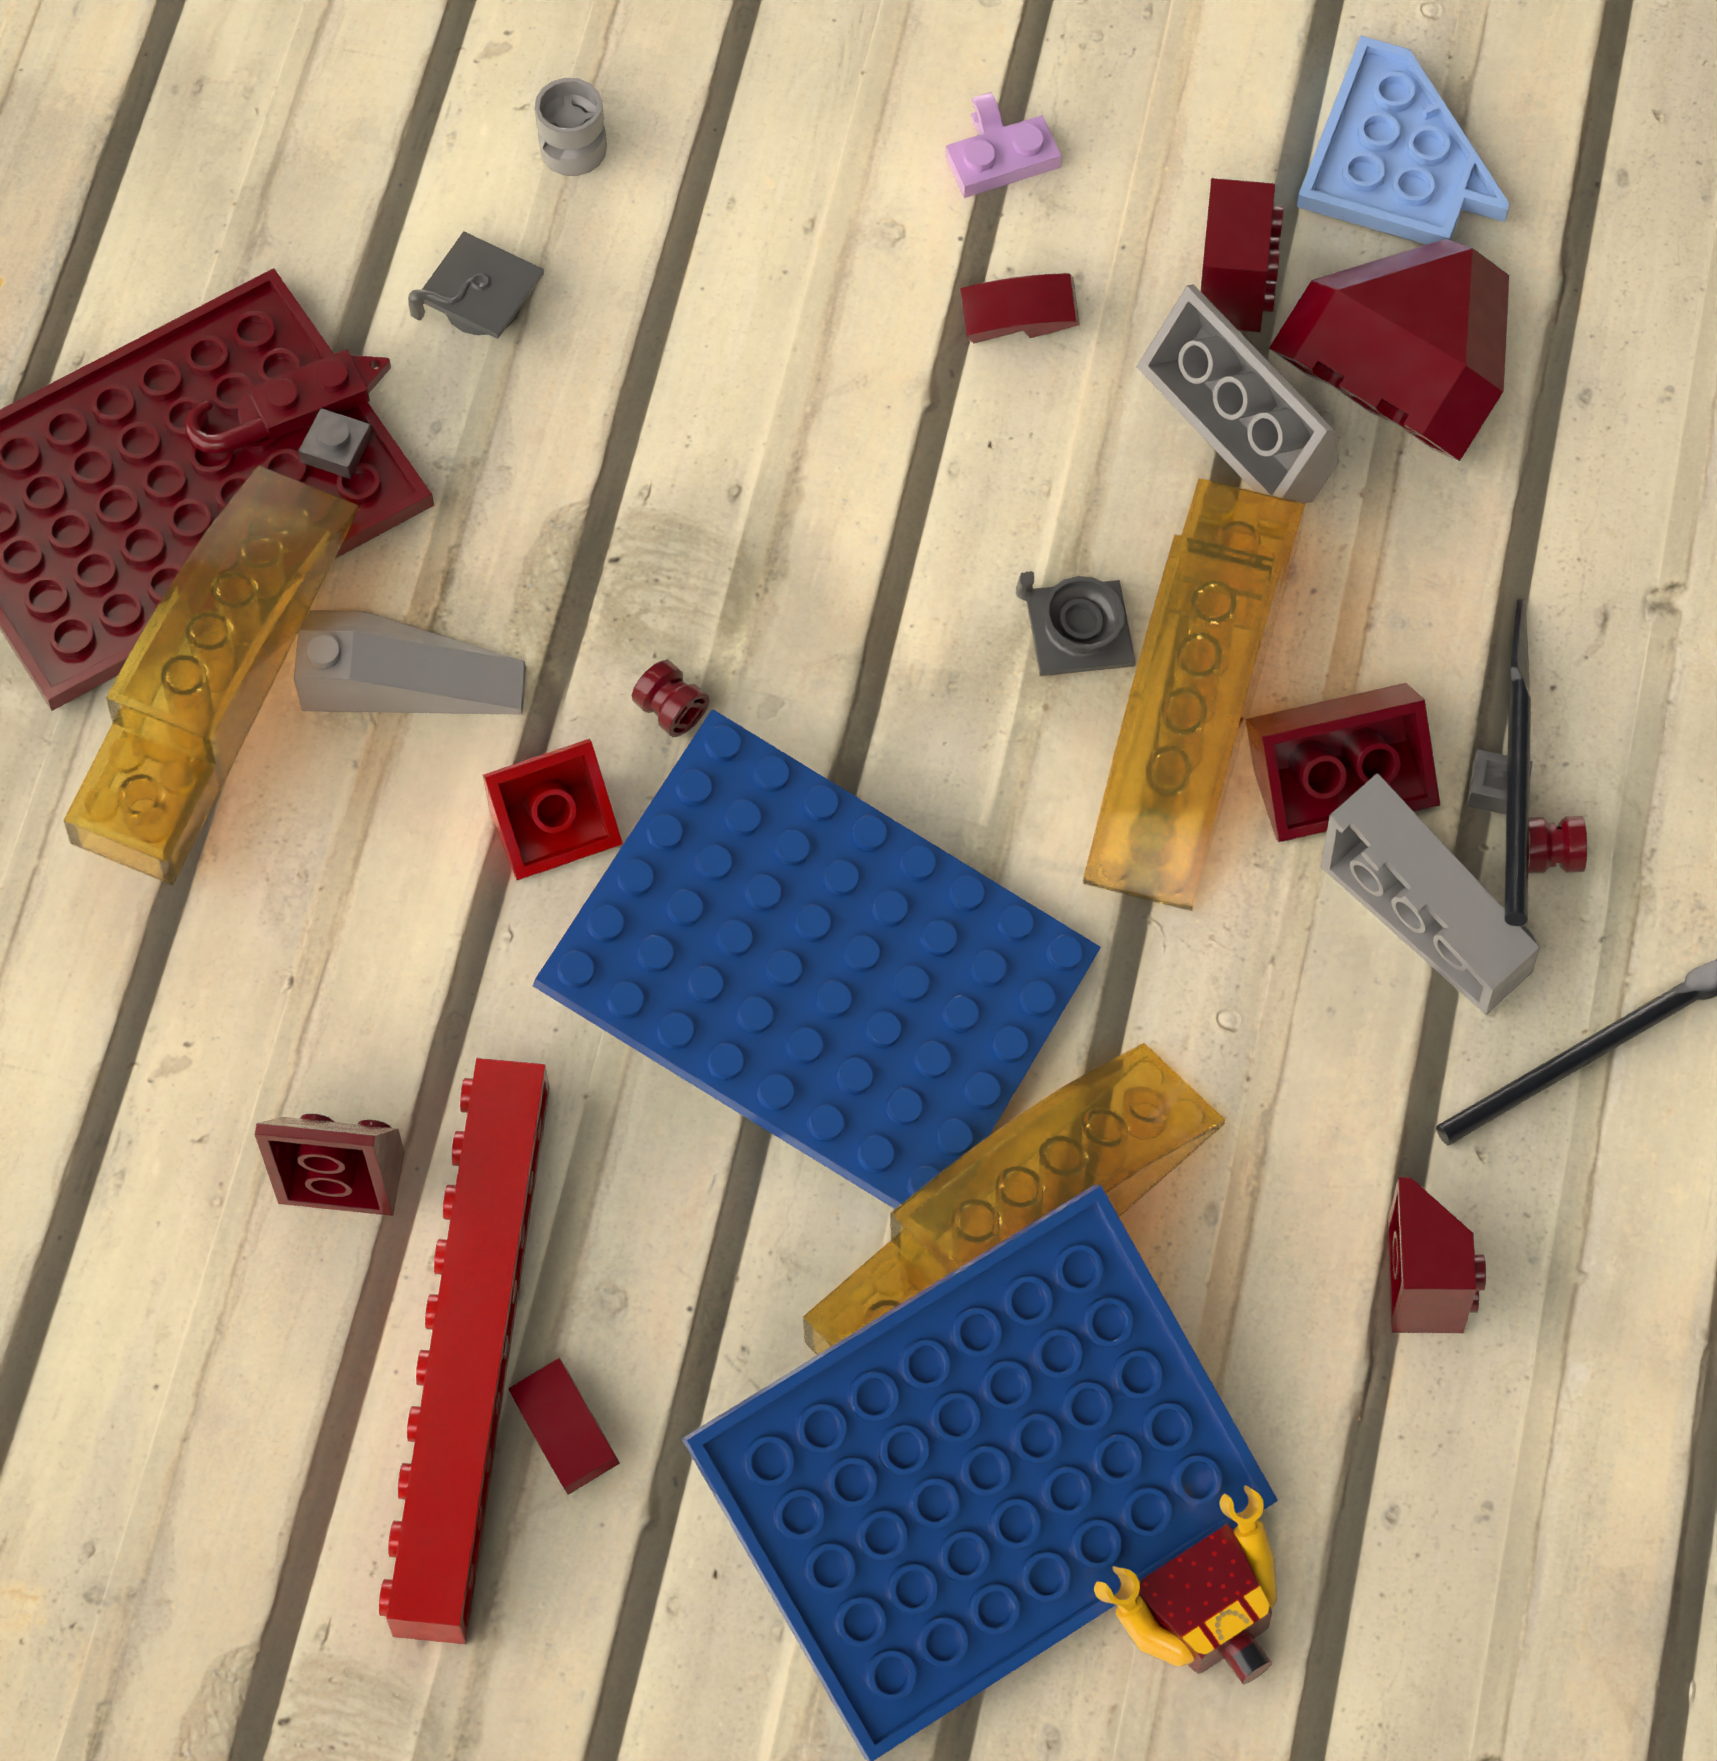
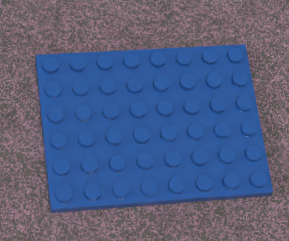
[533,709,1101,1231]
[682,1185,1278,1761]

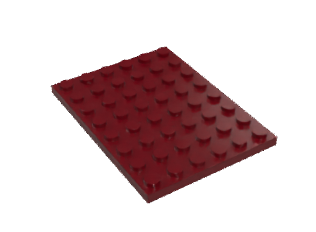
[0,268,434,711]

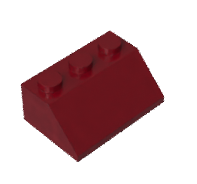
[1245,683,1440,842]

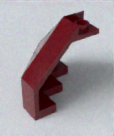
[1268,239,1509,461]

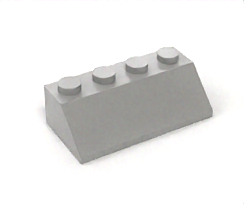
[1136,284,1339,511]

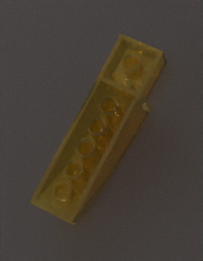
[64,465,359,885]
[1083,478,1305,911]
[803,1043,1225,1355]

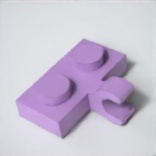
[945,92,1061,198]

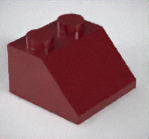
[1387,1177,1486,1333]

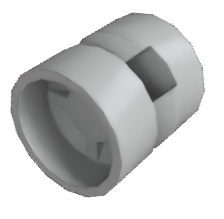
[534,78,607,176]

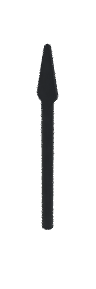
[1504,599,1531,926]
[1436,959,1717,1146]

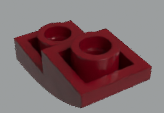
[960,273,1080,344]
[508,1357,620,1495]

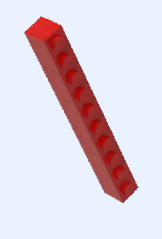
[379,1058,550,1644]

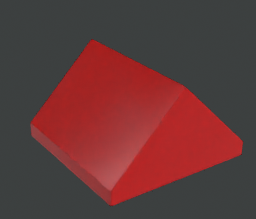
[483,739,623,880]

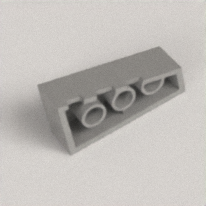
[1321,773,1540,1015]

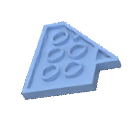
[1297,36,1510,245]

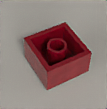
[1200,178,1284,332]

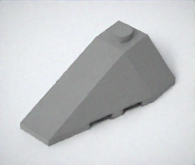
[294,610,525,715]

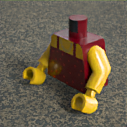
[1094,1485,1277,1684]

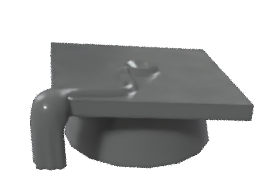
[408,231,544,339]
[1016,571,1136,676]

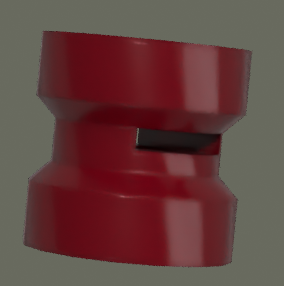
[631,659,710,737]
[1529,816,1587,873]

